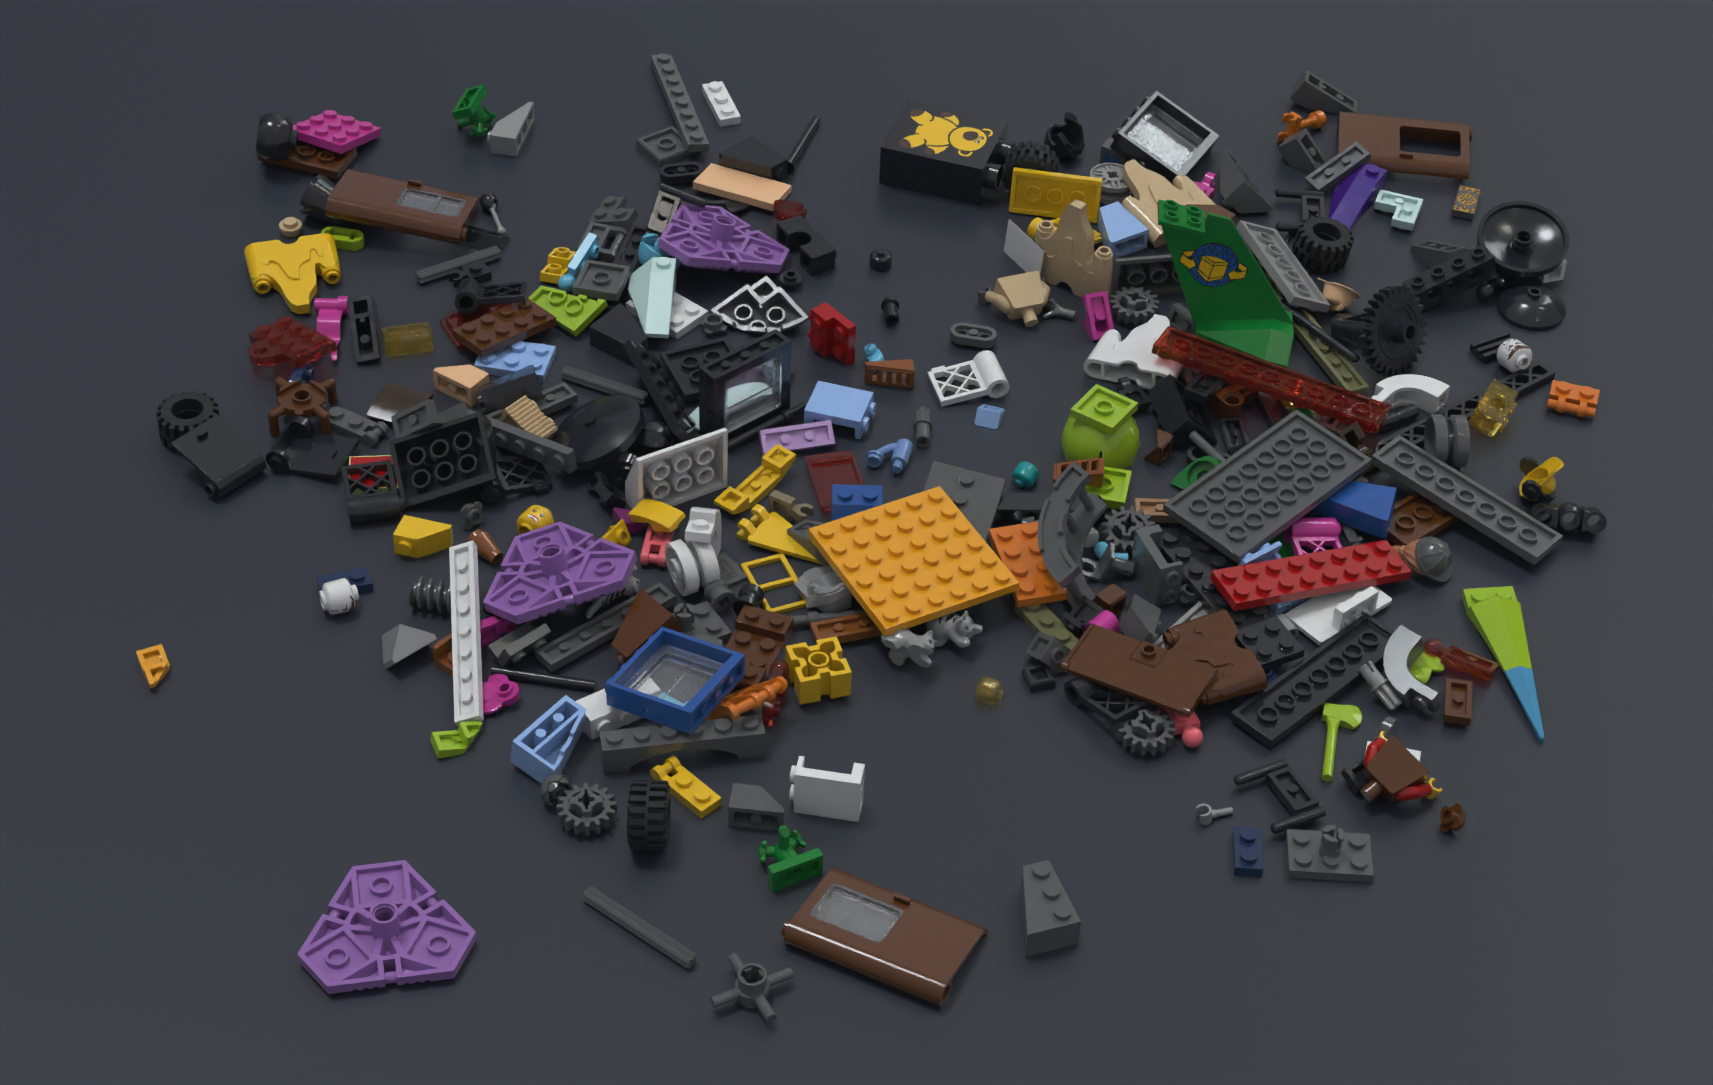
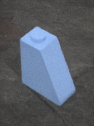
[1098,201,1149,259]

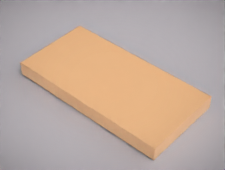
[692,163,792,211]

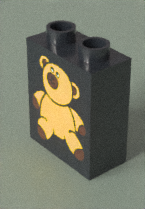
[879,100,1016,206]

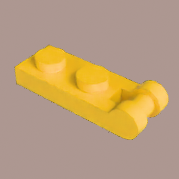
[650,755,722,819]

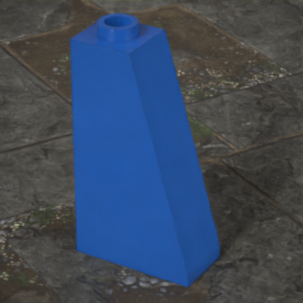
[1310,481,1396,539]

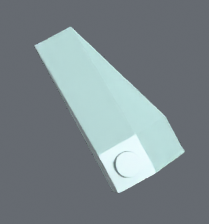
[628,257,676,338]

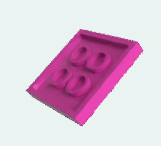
[293,110,381,154]

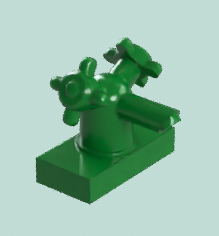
[452,84,497,138]
[758,825,823,892]

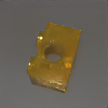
[1468,378,1519,438]

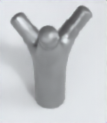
[1043,298,1076,320]

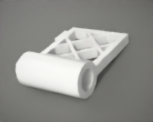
[927,350,1010,407]

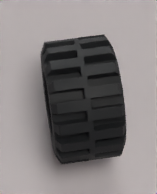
[1002,141,1060,194]
[1292,216,1354,273]
[156,391,220,451]
[627,780,671,851]

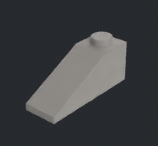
[487,102,534,157]

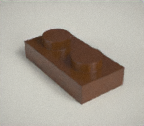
[1443,678,1473,726]

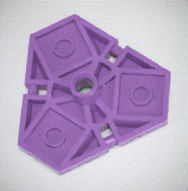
[657,203,790,274]
[483,522,637,624]
[297,860,477,994]

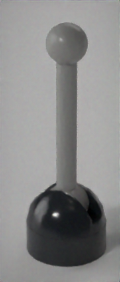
[479,192,506,235]

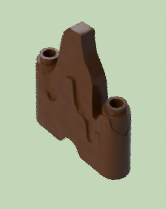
[1162,609,1267,705]

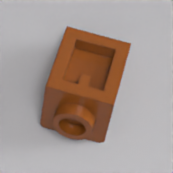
[433,634,453,678]

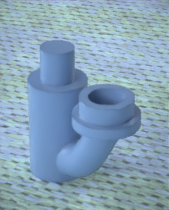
[866,439,913,474]

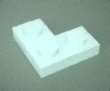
[1374,189,1423,231]

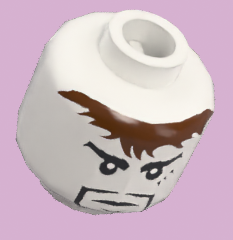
[1497,339,1532,373]
[319,578,359,615]

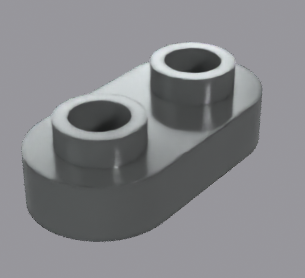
[950,322,997,349]

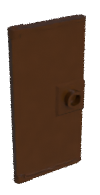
[1060,623,1218,718]

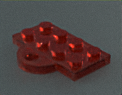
[247,316,338,368]

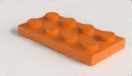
[988,521,1067,608]

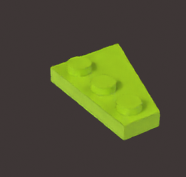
[528,286,608,337]

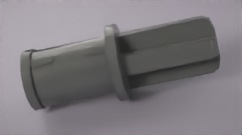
[914,406,933,448]

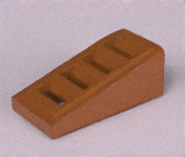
[864,359,915,388]
[1053,458,1104,487]

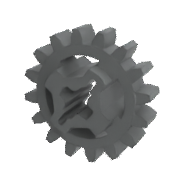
[1109,286,1160,325]
[1101,506,1155,554]
[1116,707,1176,756]
[556,782,617,836]

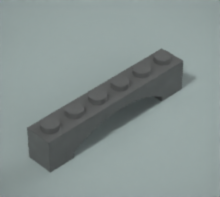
[599,714,765,774]

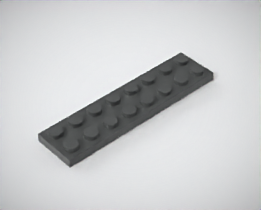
[1371,435,1563,565]

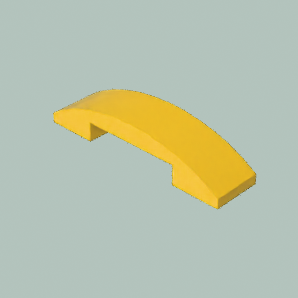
[714,444,796,515]

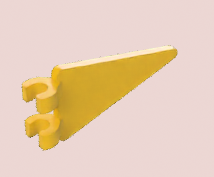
[736,504,823,565]

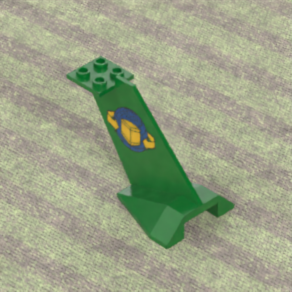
[1157,199,1294,370]

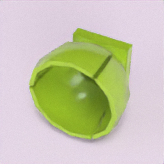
[1061,384,1140,469]

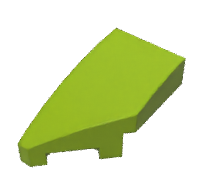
[430,721,483,758]

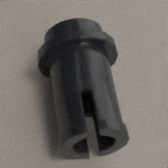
[881,297,899,326]

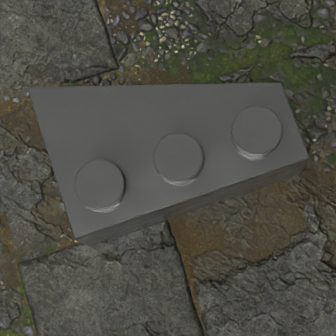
[1020,860,1081,957]

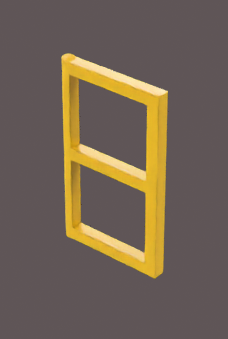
[740,553,806,614]

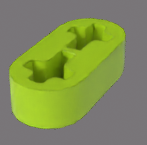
[321,226,364,251]

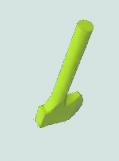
[1321,703,1362,782]

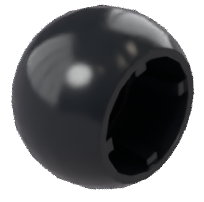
[256,113,298,161]

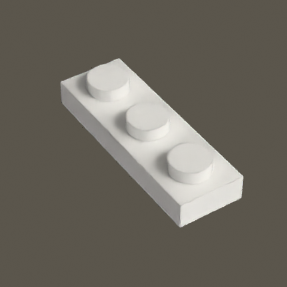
[702,81,741,127]

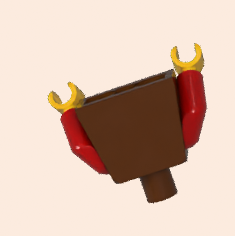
[1360,731,1442,802]

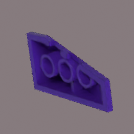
[1328,163,1387,230]

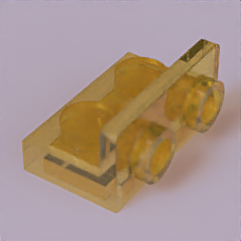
[381,322,433,357]

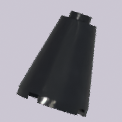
[299,174,362,229]

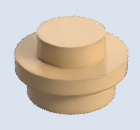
[279,217,302,237]

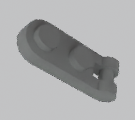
[327,407,389,447]

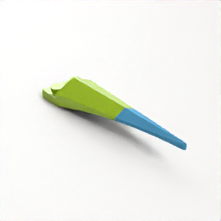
[1461,586,1544,743]

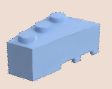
[510,695,586,784]

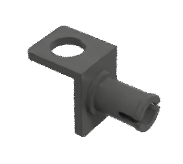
[1082,542,1134,583]

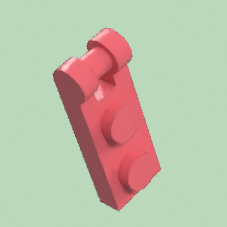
[640,524,675,568]

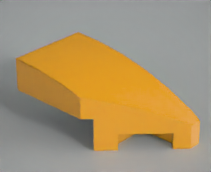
[136,644,170,689]

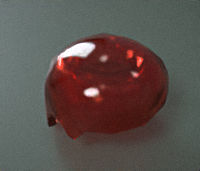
[773,200,807,222]

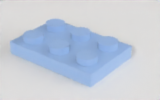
[474,341,556,383]

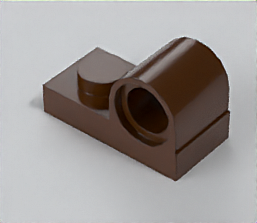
[1211,378,1257,418]

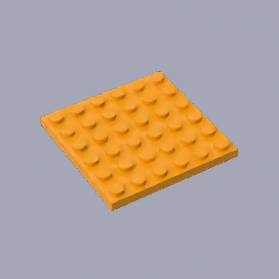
[808,486,1019,636]

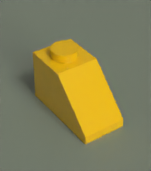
[393,515,453,558]

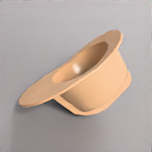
[1317,278,1361,312]

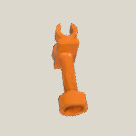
[1277,110,1327,142]

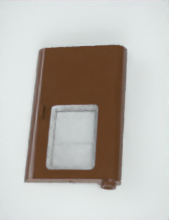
[781,868,988,1007]

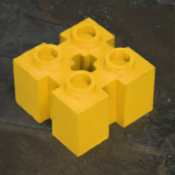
[785,636,852,705]

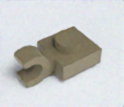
[769,489,814,523]

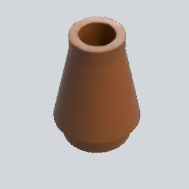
[467,529,504,565]

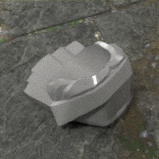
[794,565,852,613]

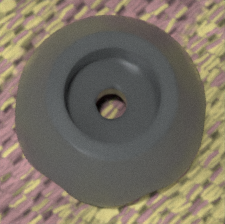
[540,774,572,806]

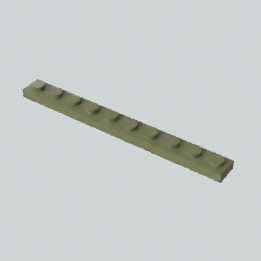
[1252,253,1369,399]

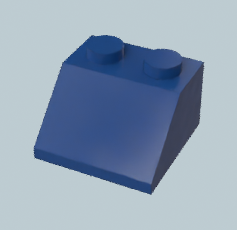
[831,484,883,521]

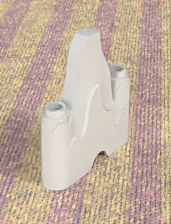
[1083,314,1189,389]

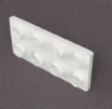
[1285,586,1392,646]

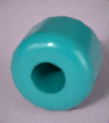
[1012,461,1039,488]

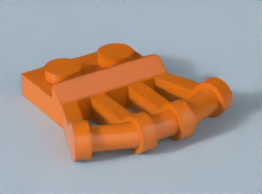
[705,676,788,721]

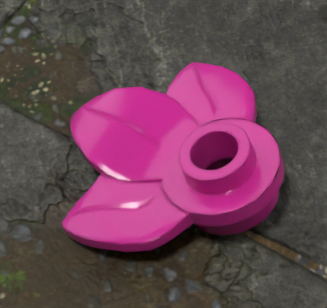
[482,674,520,715]

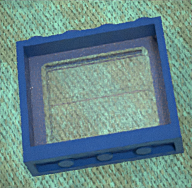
[605,627,745,734]

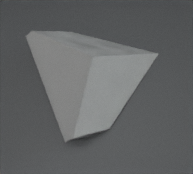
[382,624,437,669]

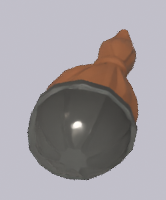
[1392,536,1453,583]

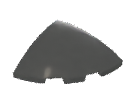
[711,275,809,334]

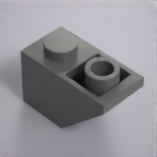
[1119,594,1161,644]

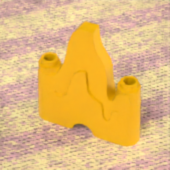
[244,233,341,314]

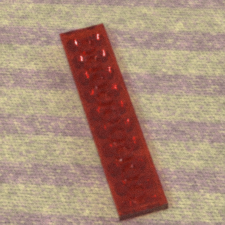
[1151,326,1392,434]

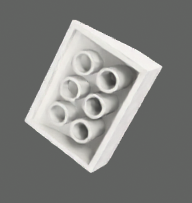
[625,428,728,509]

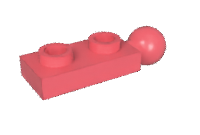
[1158,706,1203,748]

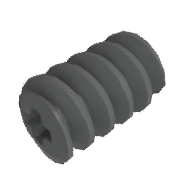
[409,576,451,615]

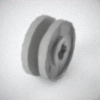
[1089,163,1133,205]

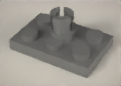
[660,601,732,666]
[1285,825,1374,883]

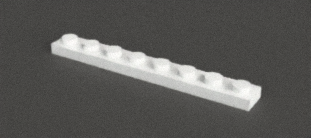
[449,540,484,727]

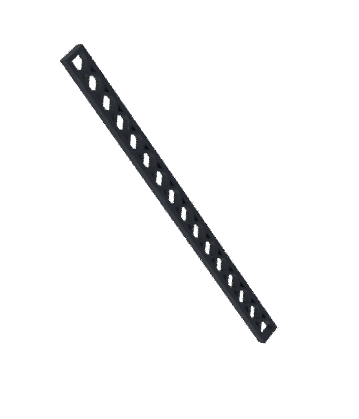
[1357,360,1555,477]

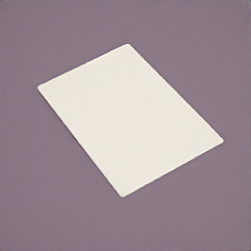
[1004,219,1044,274]

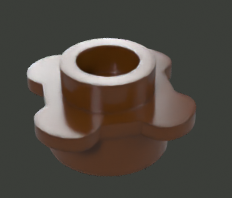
[1440,803,1466,833]

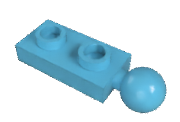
[558,232,600,293]

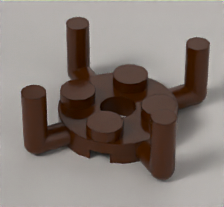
[268,377,338,437]

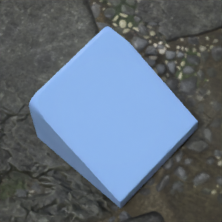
[974,404,1005,429]

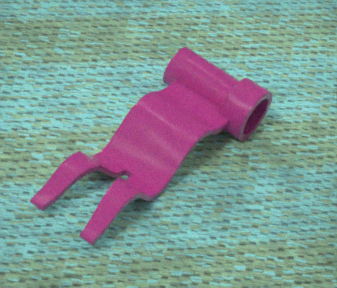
[313,296,349,361]

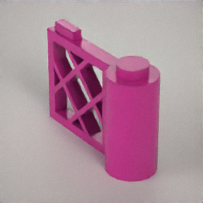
[1282,517,1342,556]

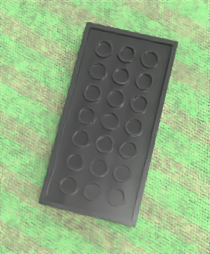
[1163,409,1372,564]

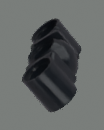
[1531,502,1607,534]

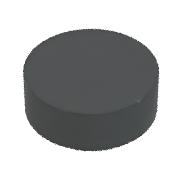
[1378,716,1400,739]

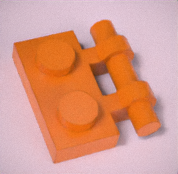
[1546,380,1600,418]

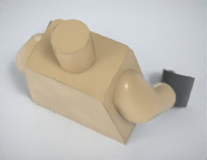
[978,271,1051,327]

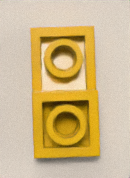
[540,247,576,284]
[628,498,686,532]

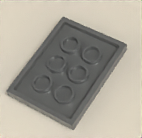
[924,461,1006,543]

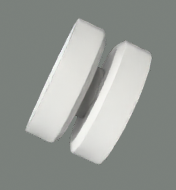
[664,539,720,596]

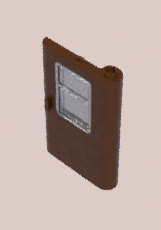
[325,169,480,245]

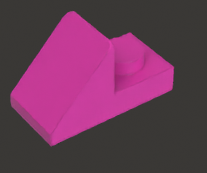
[1082,291,1114,341]

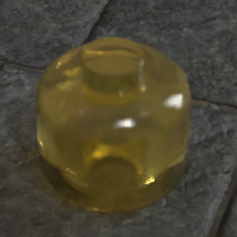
[975,676,1004,705]

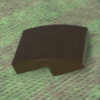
[367,382,434,426]

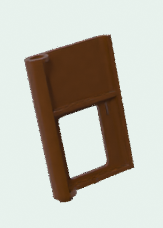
[1337,111,1473,180]

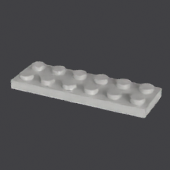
[1236,220,1331,313]

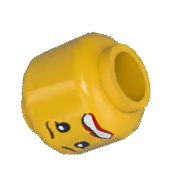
[517,505,554,535]

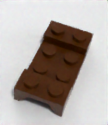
[707,605,794,688]

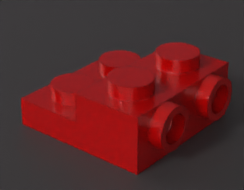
[807,302,856,366]

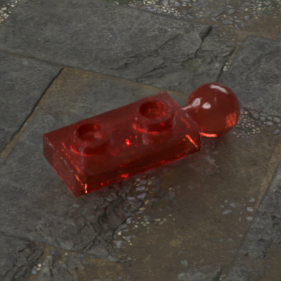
[1424,638,1499,681]
[762,660,790,727]

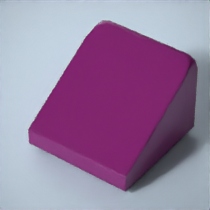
[613,508,646,534]

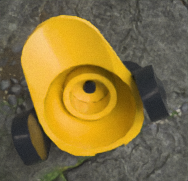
[1519,456,1564,504]

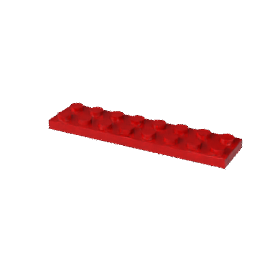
[1210,540,1412,611]

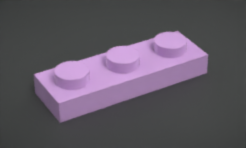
[758,420,835,456]

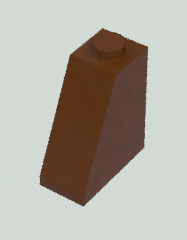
[611,589,682,665]

